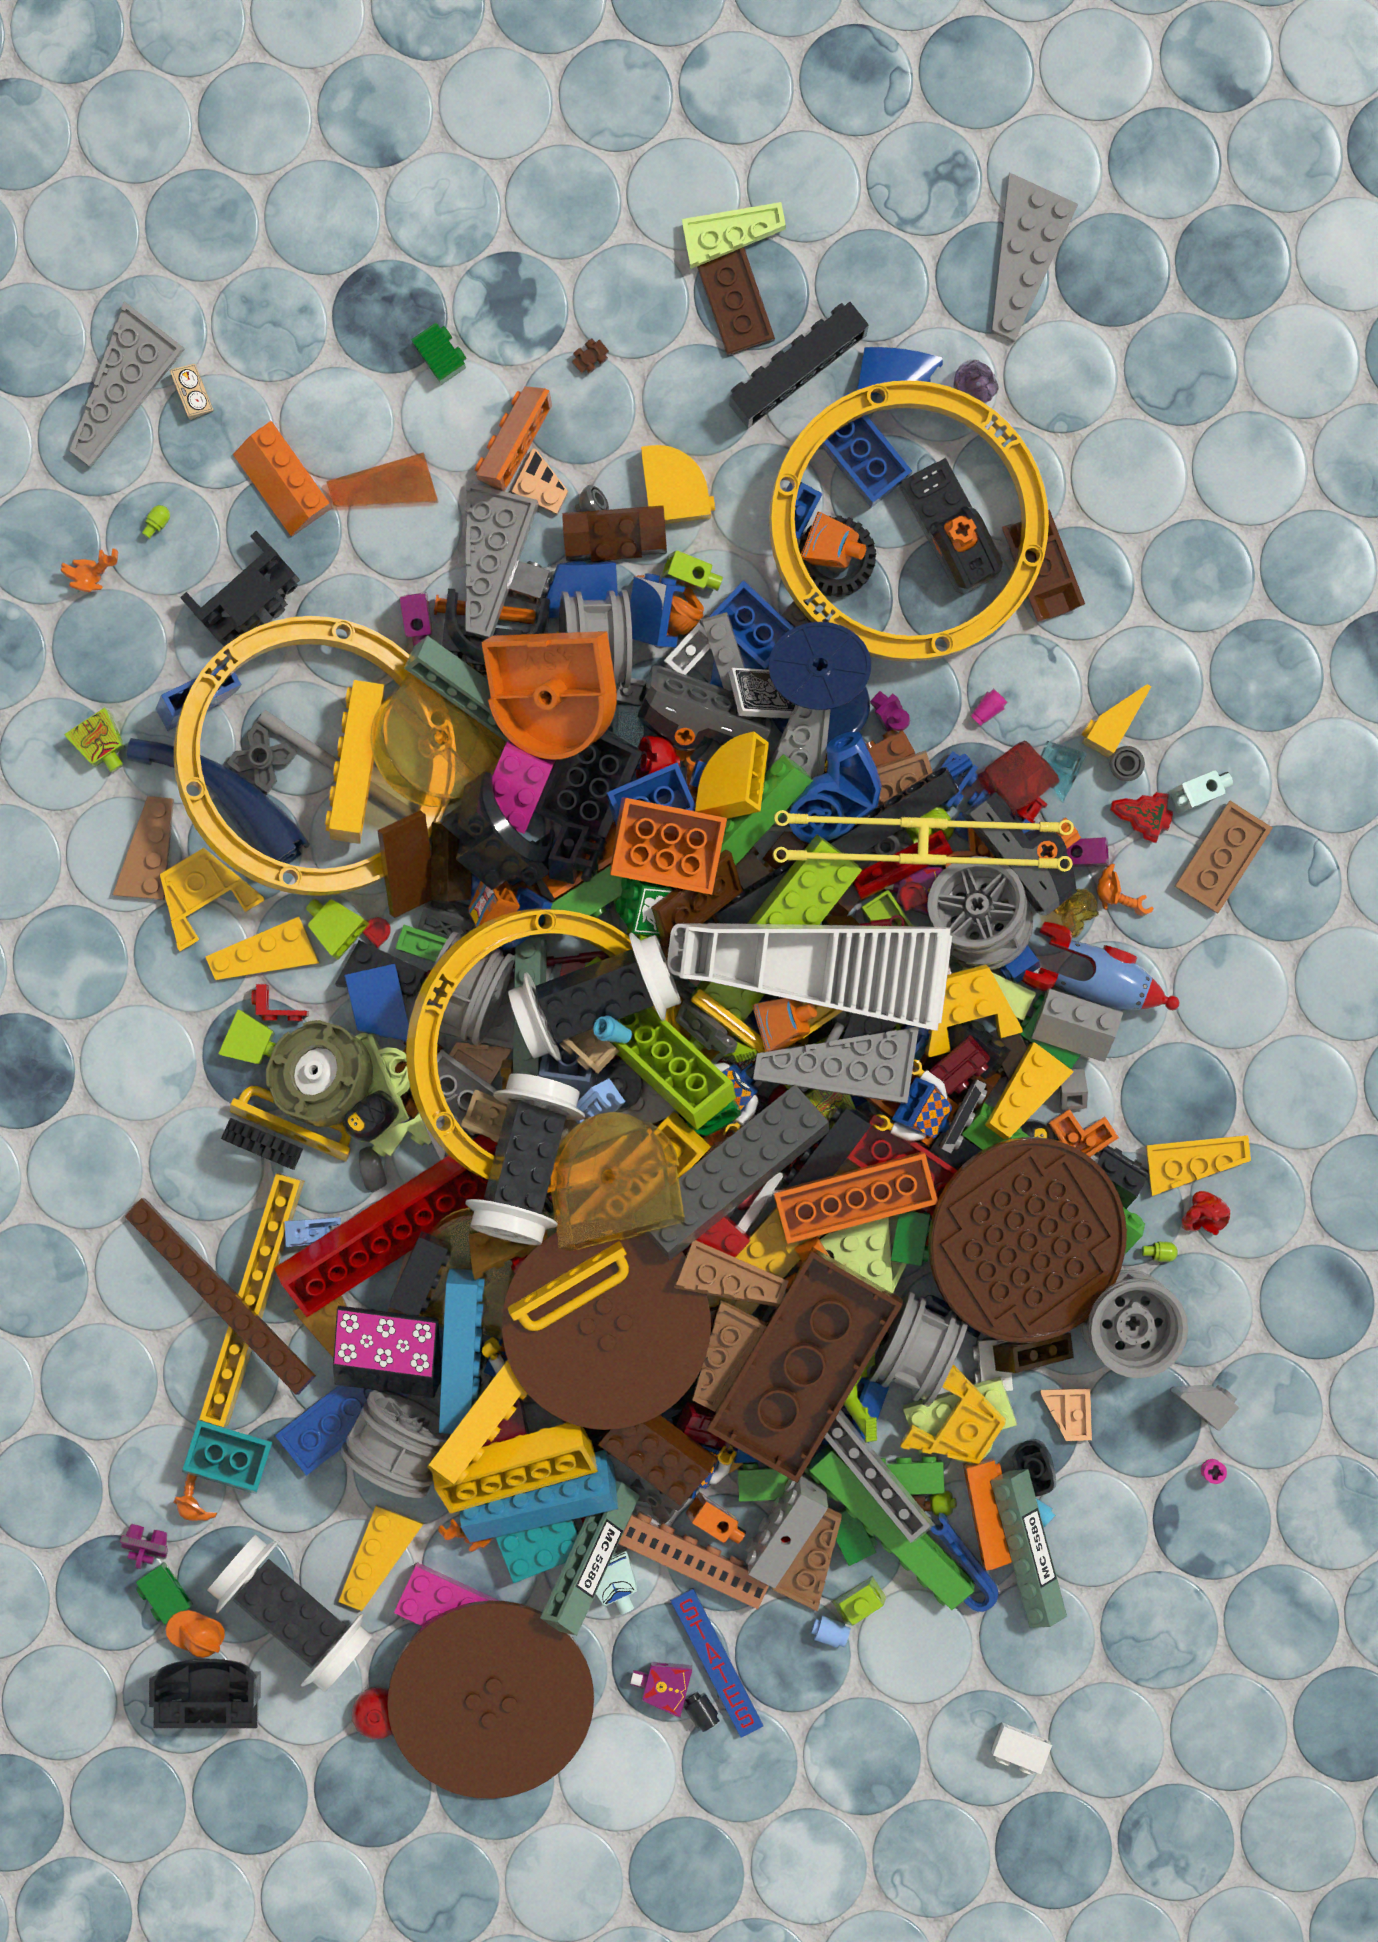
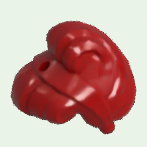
[1181,1191,1231,1236]

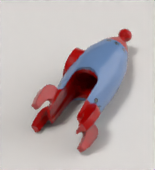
[1021,922,1180,1011]

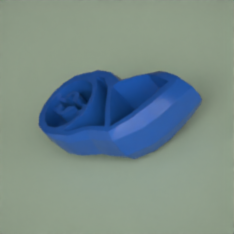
[789,732,882,843]

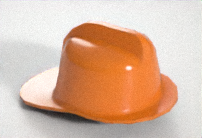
[166,1610,225,1658]

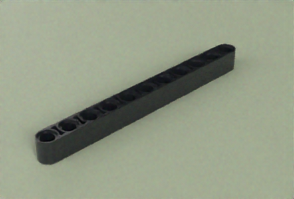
[711,767,959,924]

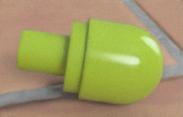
[142,505,170,539]
[1141,1241,1178,1262]

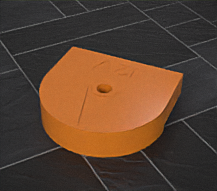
[482,631,617,760]

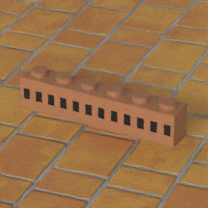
[618,1512,769,1609]

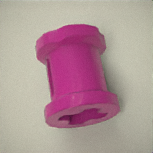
[1201,1459,1227,1484]

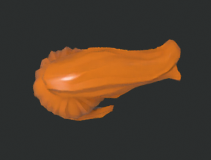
[633,575,704,637]

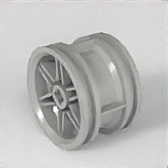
[559,590,632,688]
[928,856,1033,970]
[427,932,515,1046]
[1080,1269,1188,1378]
[869,1291,968,1407]
[340,1390,451,1498]

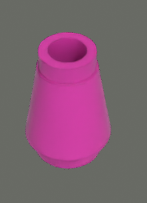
[970,688,1008,726]

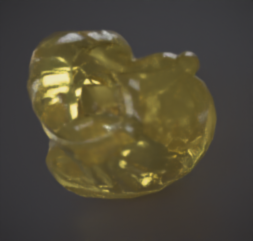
[1054,889,1099,938]

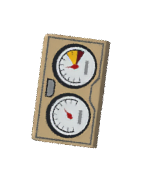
[170,364,214,420]

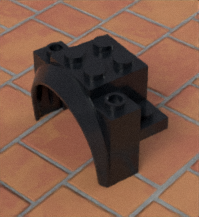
[180,530,300,647]
[442,588,551,675]
[442,772,555,890]
[149,1659,261,1728]

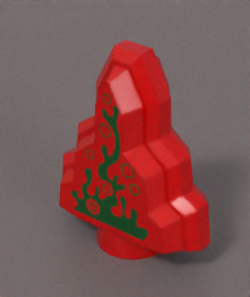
[1110,792,1173,843]

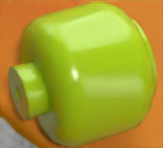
[930,1490,957,1516]

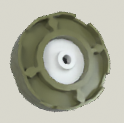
[266,1020,373,1127]

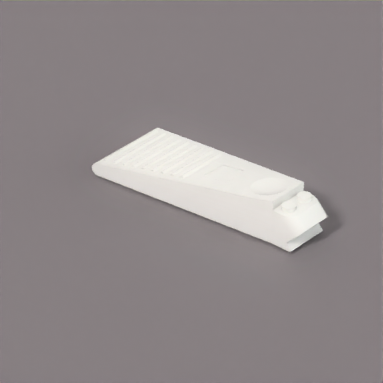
[667,923,952,1031]

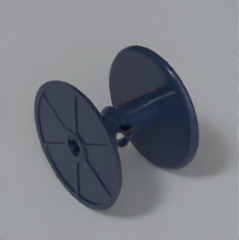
[769,622,871,744]

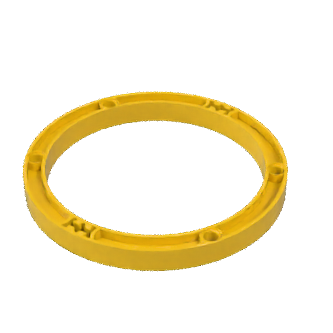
[769,380,1049,662]
[174,616,455,896]
[406,909,681,1192]

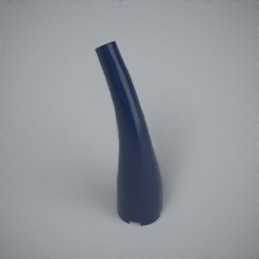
[127,738,310,864]

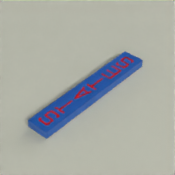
[670,1588,764,1738]

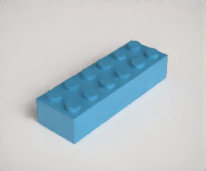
[439,1269,485,1434]
[460,1450,618,1543]

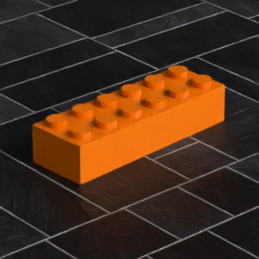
[773,1152,938,1244]

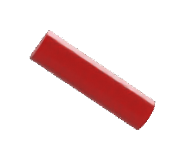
[853,830,953,900]

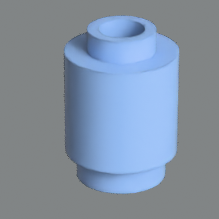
[811,1615,851,1648]

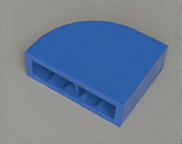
[156,664,242,731]

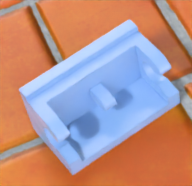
[576,1079,625,1131]
[285,1217,341,1247]

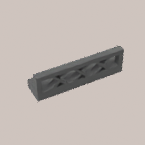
[418,899,515,957]

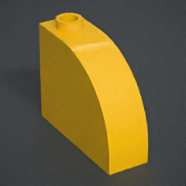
[641,445,715,524]
[695,731,769,819]

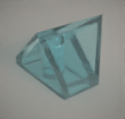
[1037,741,1087,803]

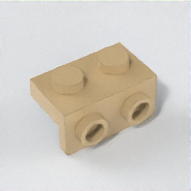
[559,1029,619,1074]
[461,1090,508,1143]

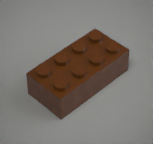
[598,1415,717,1506]

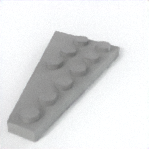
[991,172,1078,342]
[766,705,830,832]

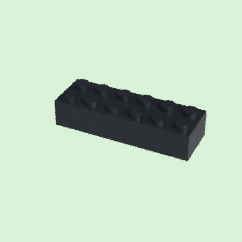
[729,302,869,429]

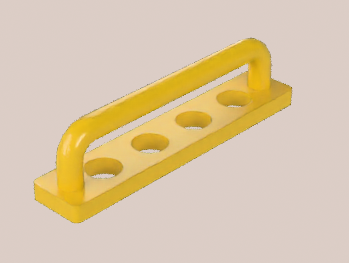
[230,1086,351,1162]
[508,1241,629,1331]

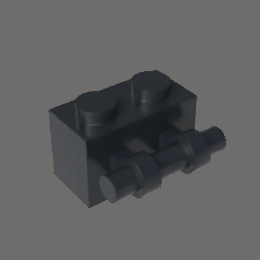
[548,822,606,884]
[1095,1145,1149,1209]

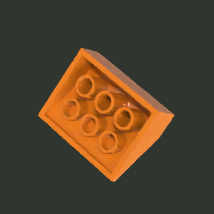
[475,386,552,491]
[610,798,727,895]

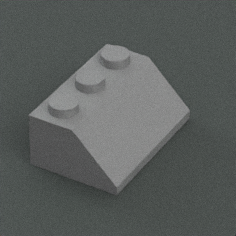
[1031,989,1123,1062]
[411,1049,498,1138]
[1170,1384,1239,1431]

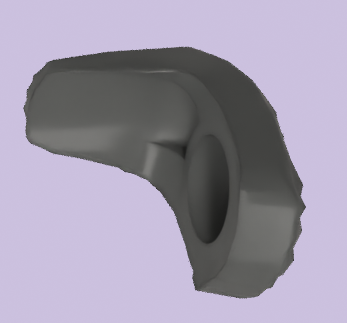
[359,1146,387,1191]

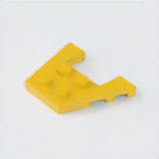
[160,847,265,951]
[925,965,1023,1057]
[900,1365,1006,1464]

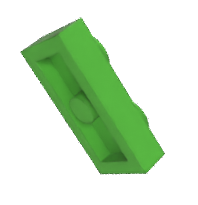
[395,925,447,962]

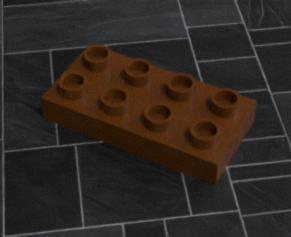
[707,1247,903,1483]

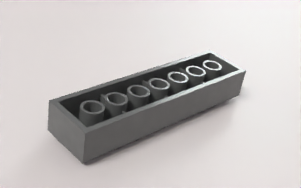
[634,1085,829,1261]

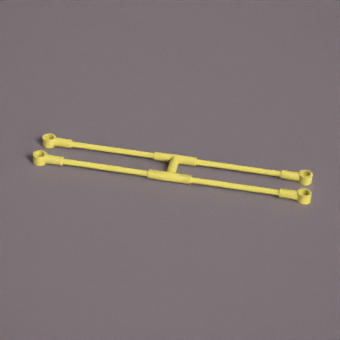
[772,810,1074,872]

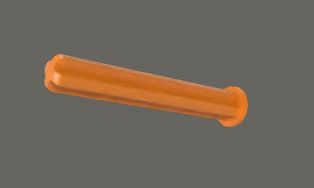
[434,595,536,624]

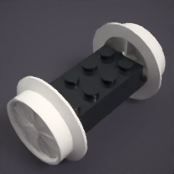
[508,933,681,1061]
[465,1073,585,1245]
[207,1535,372,1692]

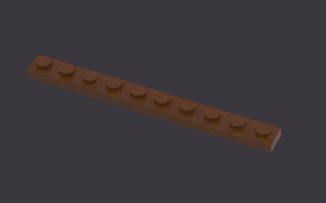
[125,1198,316,1395]

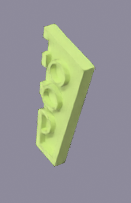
[682,202,786,269]

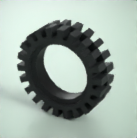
[798,515,876,597]
[221,1118,303,1170]

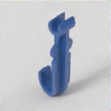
[930,1513,998,1612]

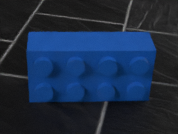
[821,392,912,508]

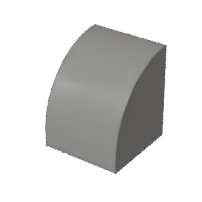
[1059,1069,1088,1110]

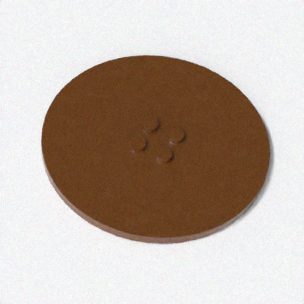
[928,1137,1127,1343]
[502,1219,711,1430]
[388,1600,594,1799]

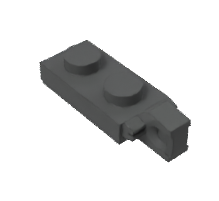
[675,998,738,1055]

